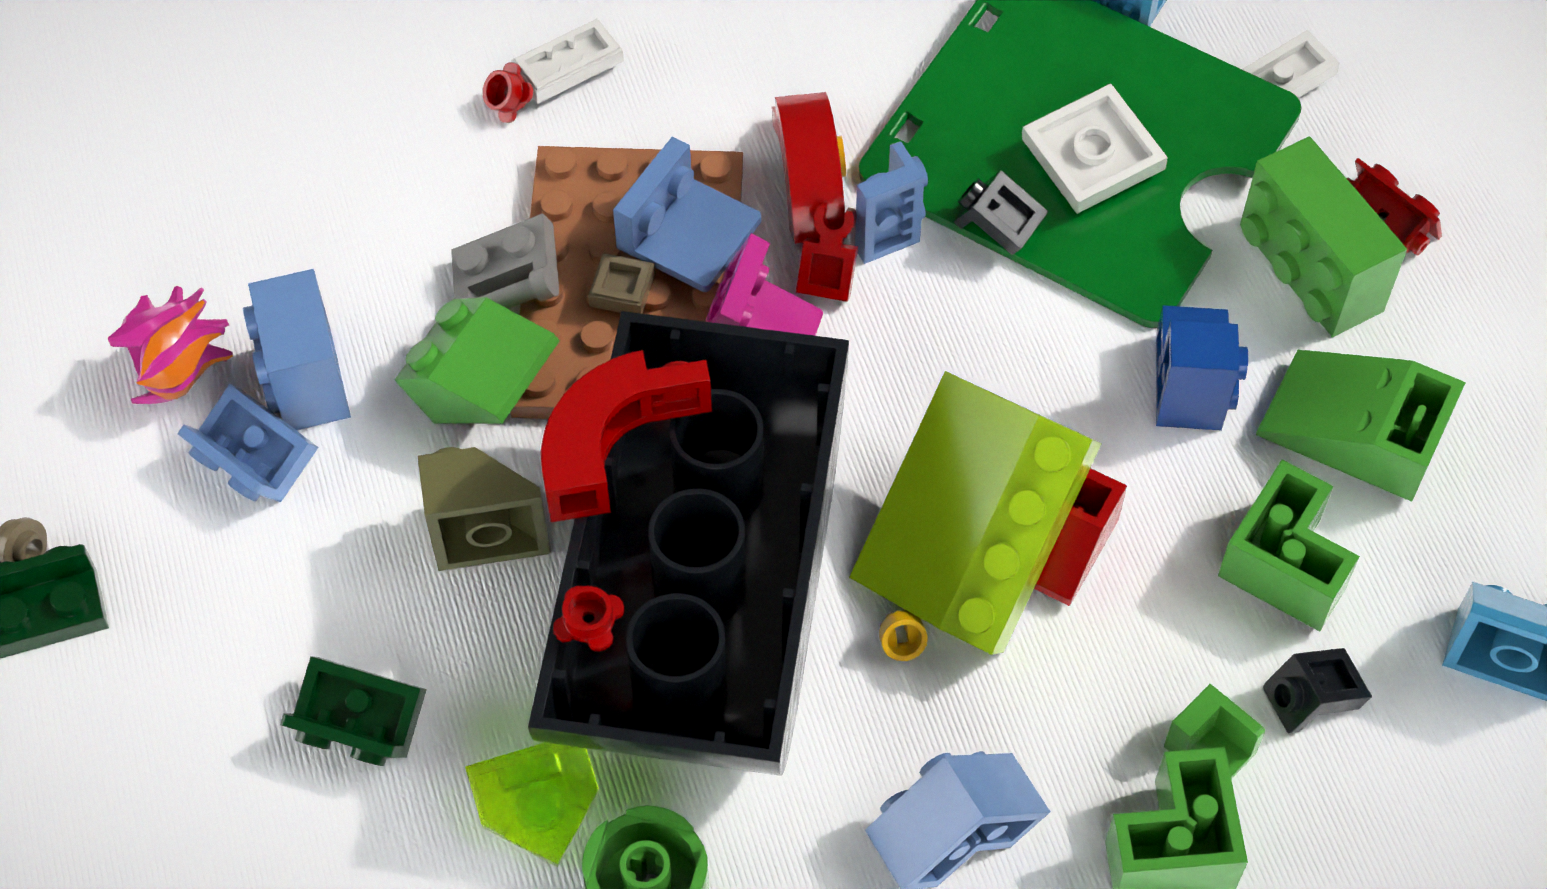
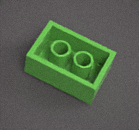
[1240,136,1407,338]

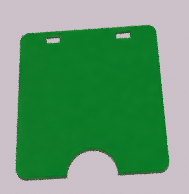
[859,0,1302,328]

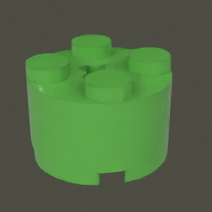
[582,805,709,889]

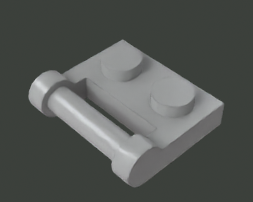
[451,213,559,309]

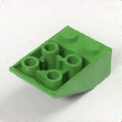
[1256,349,1466,502]

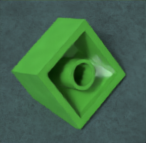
[394,297,560,424]

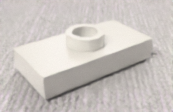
[511,18,624,104]

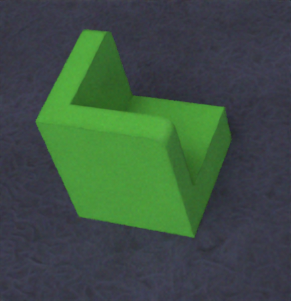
[1164,683,1265,779]

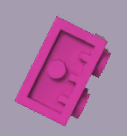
[705,233,823,336]

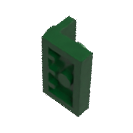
[0,544,109,659]

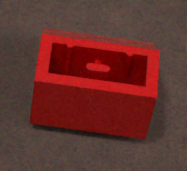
[1034,468,1127,606]

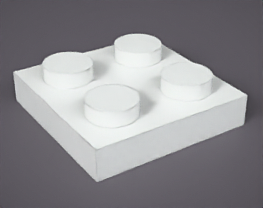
[1022,84,1168,214]

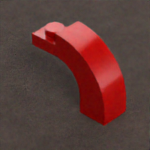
[771,92,847,244]
[541,350,712,523]

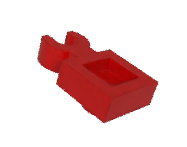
[796,203,859,302]

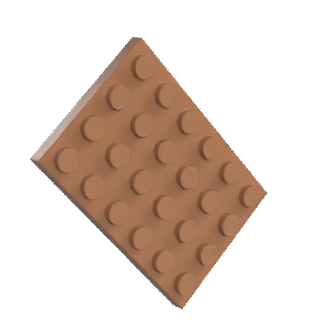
[510,146,743,419]

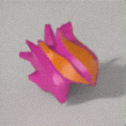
[108,286,233,404]

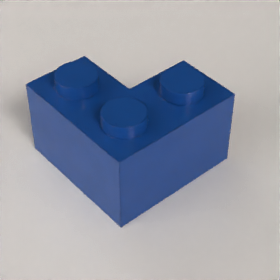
[1156,305,1248,431]

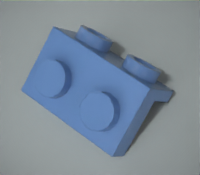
[177,384,319,502]

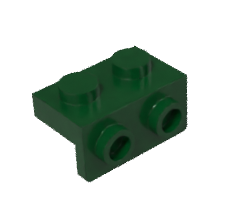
[280,656,427,766]

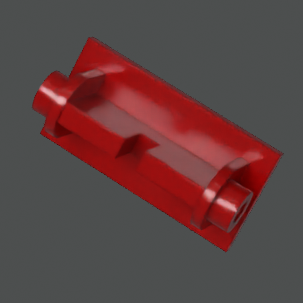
[1347,158,1442,256]

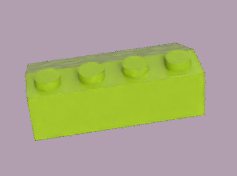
[849,371,1102,655]

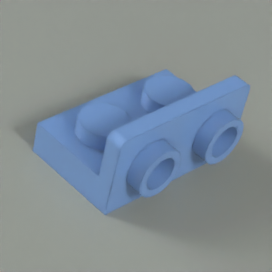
[855,141,928,264]

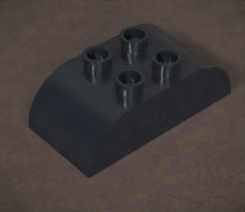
[528,311,849,776]

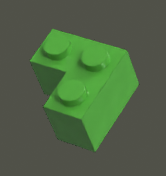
[1218,459,1360,632]
[1105,747,1248,889]

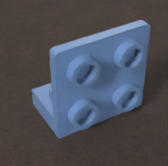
[613,136,761,292]

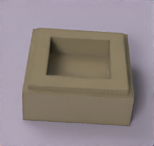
[588,253,655,314]

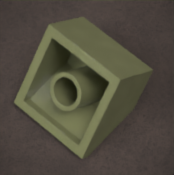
[418,447,551,571]

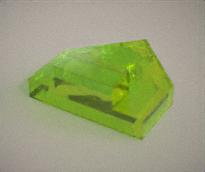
[465,742,599,867]

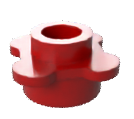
[482,62,533,123]
[553,586,624,651]

